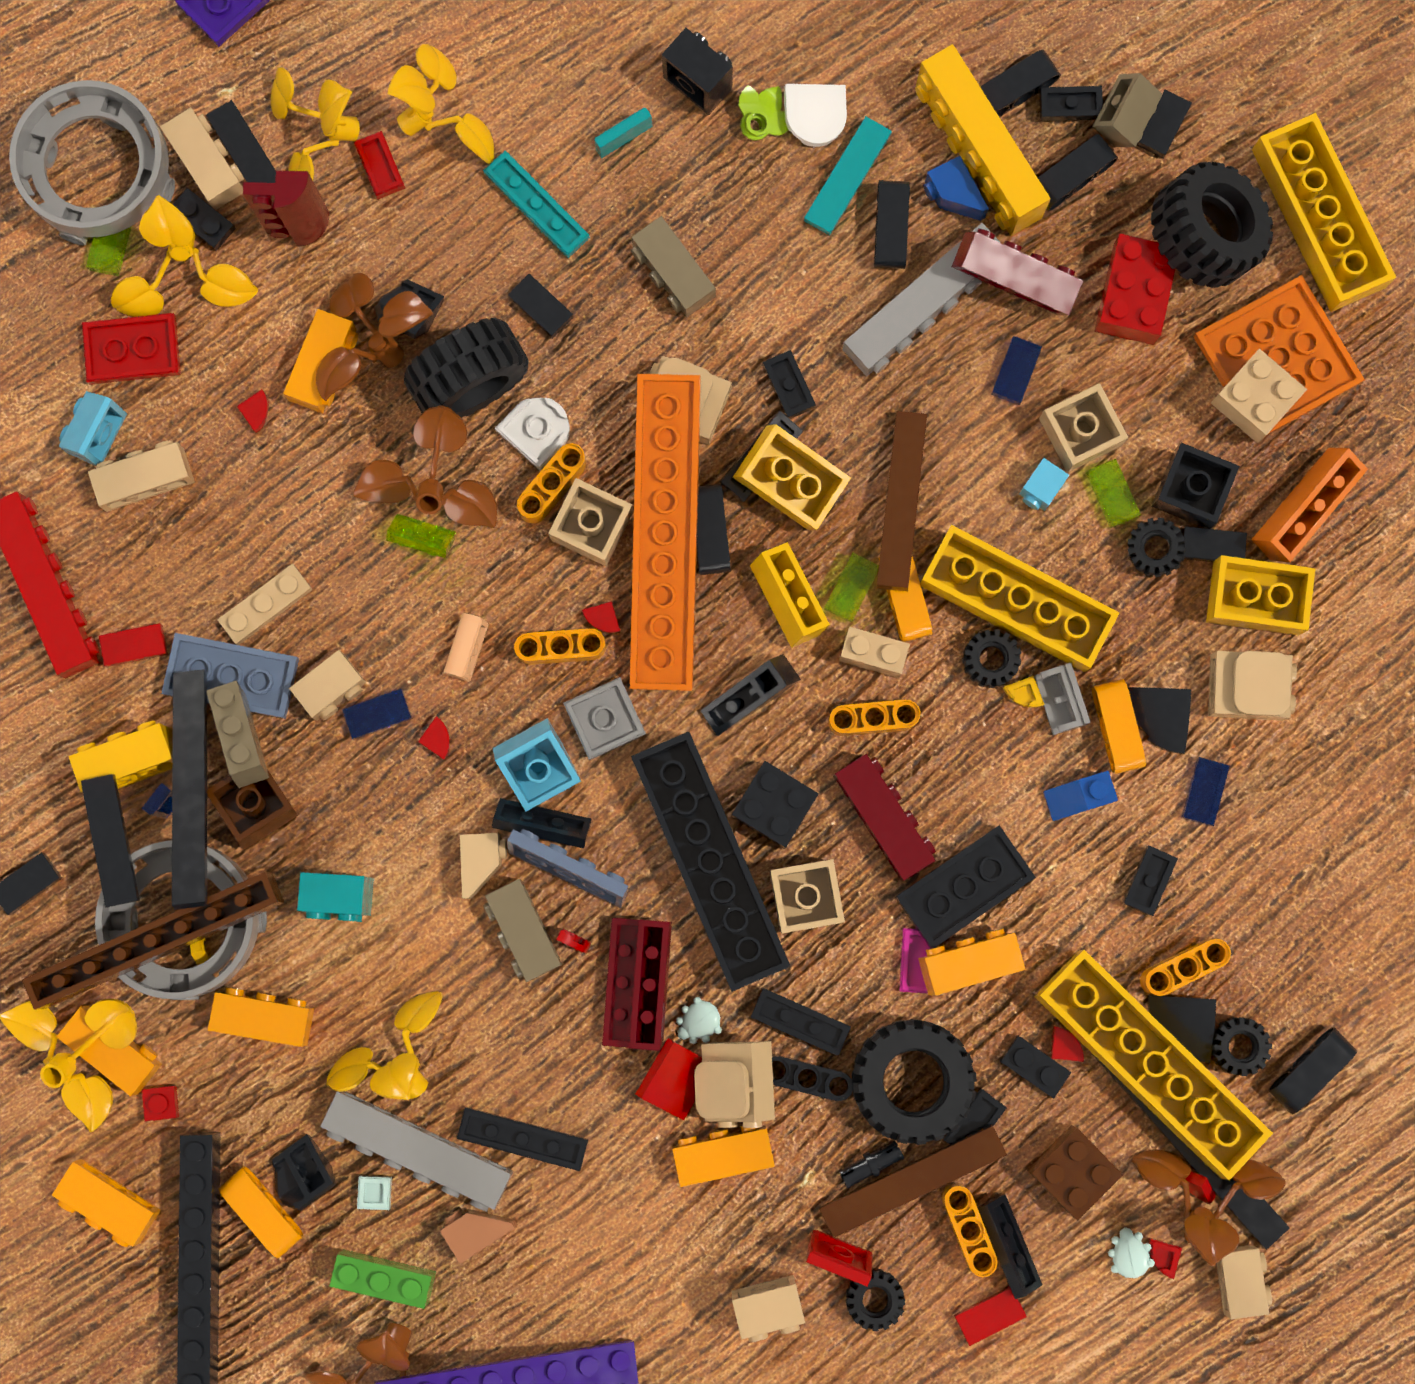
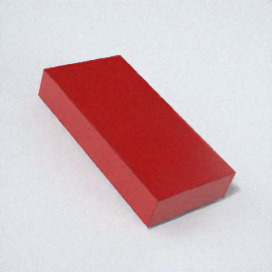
[354,131,406,200]
[99,623,168,667]
[954,1286,1027,1346]

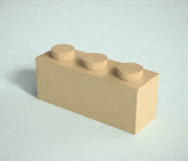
[160,108,244,210]
[88,441,195,512]

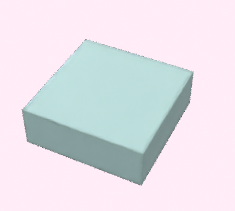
[357,1175,392,1210]

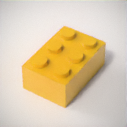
[733,424,851,530]
[1206,555,1316,635]
[68,721,173,793]

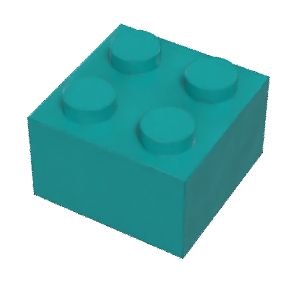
[297,872,374,922]

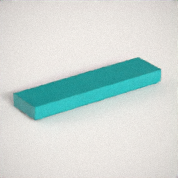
[804,116,892,236]
[483,150,590,258]

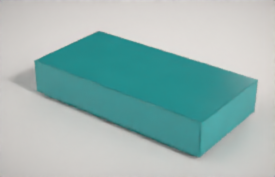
[594,108,653,159]

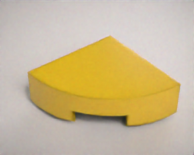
[1003,676,1045,708]
[190,938,211,965]

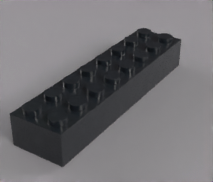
[631,731,790,992]

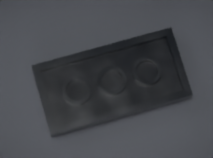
[895,825,1036,949]

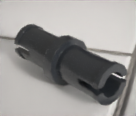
[838,1140,904,1189]

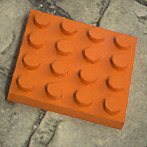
[1193,275,1365,436]

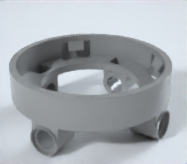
[9,80,175,246]
[95,840,267,1000]

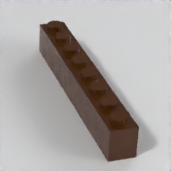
[22,872,285,1010]

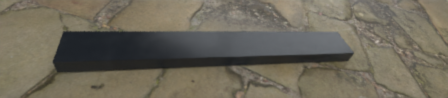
[172,669,207,910]
[1092,1054,1290,1250]

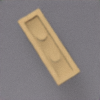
[217,564,313,645]

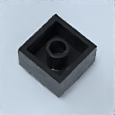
[662,28,733,115]
[1151,442,1240,529]
[731,761,819,849]

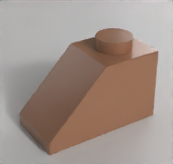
[440,1209,518,1264]

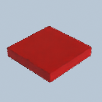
[635,1038,702,1120]
[806,1230,873,1287]

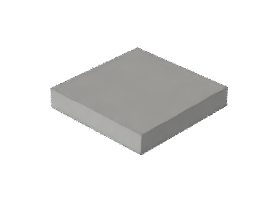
[563,677,646,761]

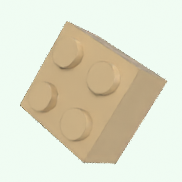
[1211,348,1307,443]
[1039,383,1128,473]
[548,478,634,567]
[770,859,845,934]
[732,1275,805,1342]

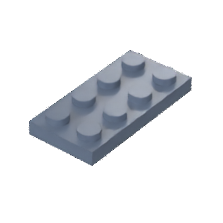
[161,633,299,719]
[507,829,628,908]

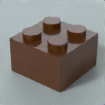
[207,769,298,850]
[1027,1125,1123,1221]

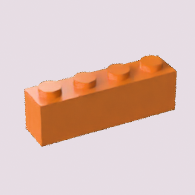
[1251,448,1368,563]

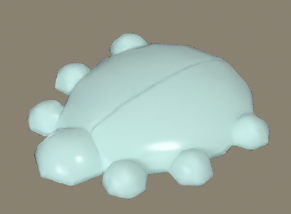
[676,997,722,1045]
[1108,1227,1155,1279]

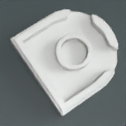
[784,84,847,147]
[495,398,570,471]

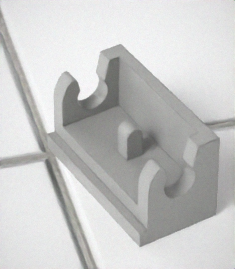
[1034,663,1091,735]

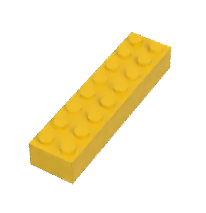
[1034,950,1273,1180]

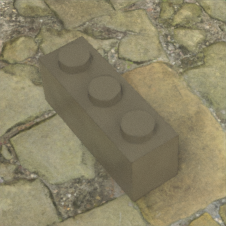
[631,216,716,318]
[206,680,269,788]
[483,879,563,982]

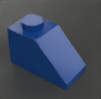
[923,156,989,221]
[1043,770,1118,821]

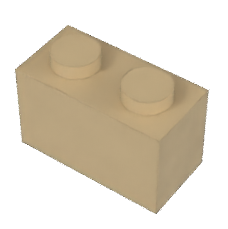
[839,626,910,678]
[289,650,366,721]
[1216,1245,1272,1320]

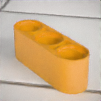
[517,443,587,524]
[878,556,933,642]
[514,628,607,665]
[1092,679,1146,774]
[828,700,921,736]
[1140,939,1231,996]
[219,1166,304,1258]
[941,1183,998,1277]

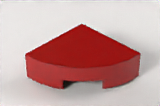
[237,389,269,433]
[582,601,620,634]
[418,716,450,760]
[556,929,591,954]
[1051,1026,1084,1062]
[1185,1171,1216,1205]
[1148,1238,1182,1279]

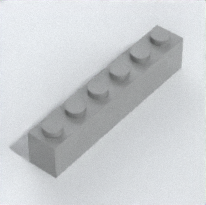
[842,223,1001,377]
[320,1091,514,1212]

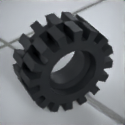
[1128,518,1186,578]
[962,629,1021,688]
[1212,1017,1272,1076]
[846,1268,905,1331]

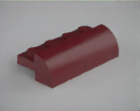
[243,170,329,247]
[602,918,672,1051]

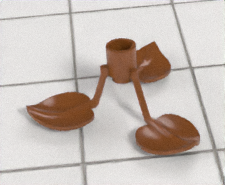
[316,273,433,401]
[353,405,498,528]
[1131,1150,1286,1267]
[304,1323,412,1384]

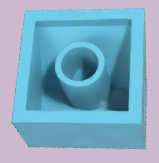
[58,391,127,466]
[493,718,581,811]

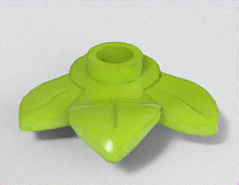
[738,85,788,141]

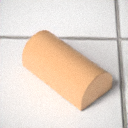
[443,613,488,682]

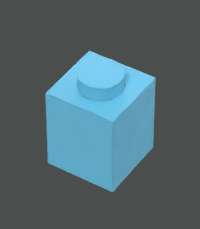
[1019,458,1069,511]

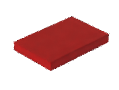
[82,313,181,385]

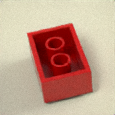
[1094,234,1176,345]

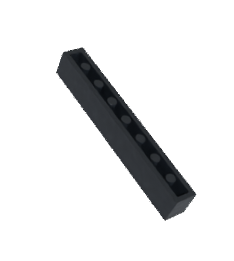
[177,1132,221,1384]

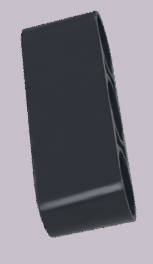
[980,49,1061,118]
[1038,134,1118,212]
[874,180,910,269]
[697,484,731,575]
[1268,1027,1357,1115]
[772,1055,853,1101]

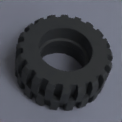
[1151,162,1273,288]
[404,318,529,418]
[851,1019,977,1145]

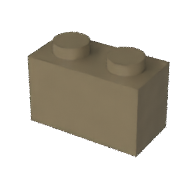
[1092,73,1163,147]

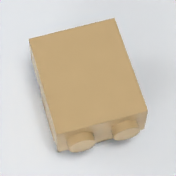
[650,356,732,445]
[1208,651,1297,721]
[694,1041,775,1128]

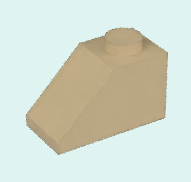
[460,833,507,899]

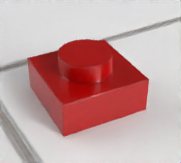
[142,1085,179,1122]

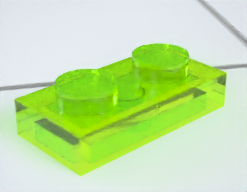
[86,227,131,276]
[1086,459,1141,529]
[386,514,456,558]
[824,552,879,623]

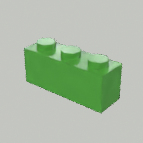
[329,1249,436,1309]

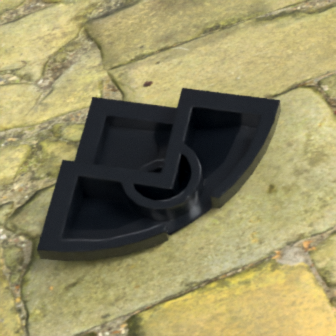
[1128,687,1191,754]
[1148,995,1216,1063]

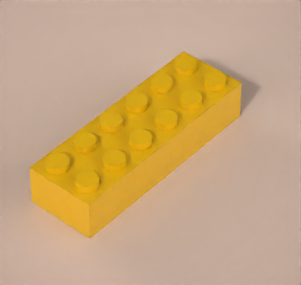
[915,44,1051,236]
[1252,113,1397,312]
[920,525,1119,672]

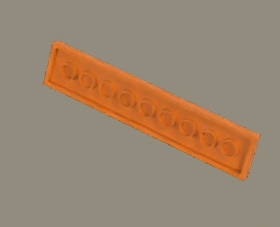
[630,374,701,691]

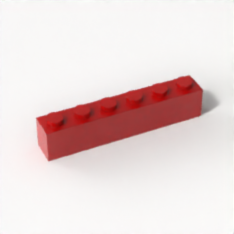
[0,491,100,679]

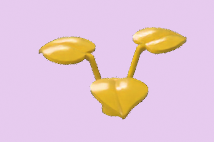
[387,44,494,165]
[270,67,360,180]
[111,195,258,317]
[326,991,443,1100]
[0,999,137,1132]

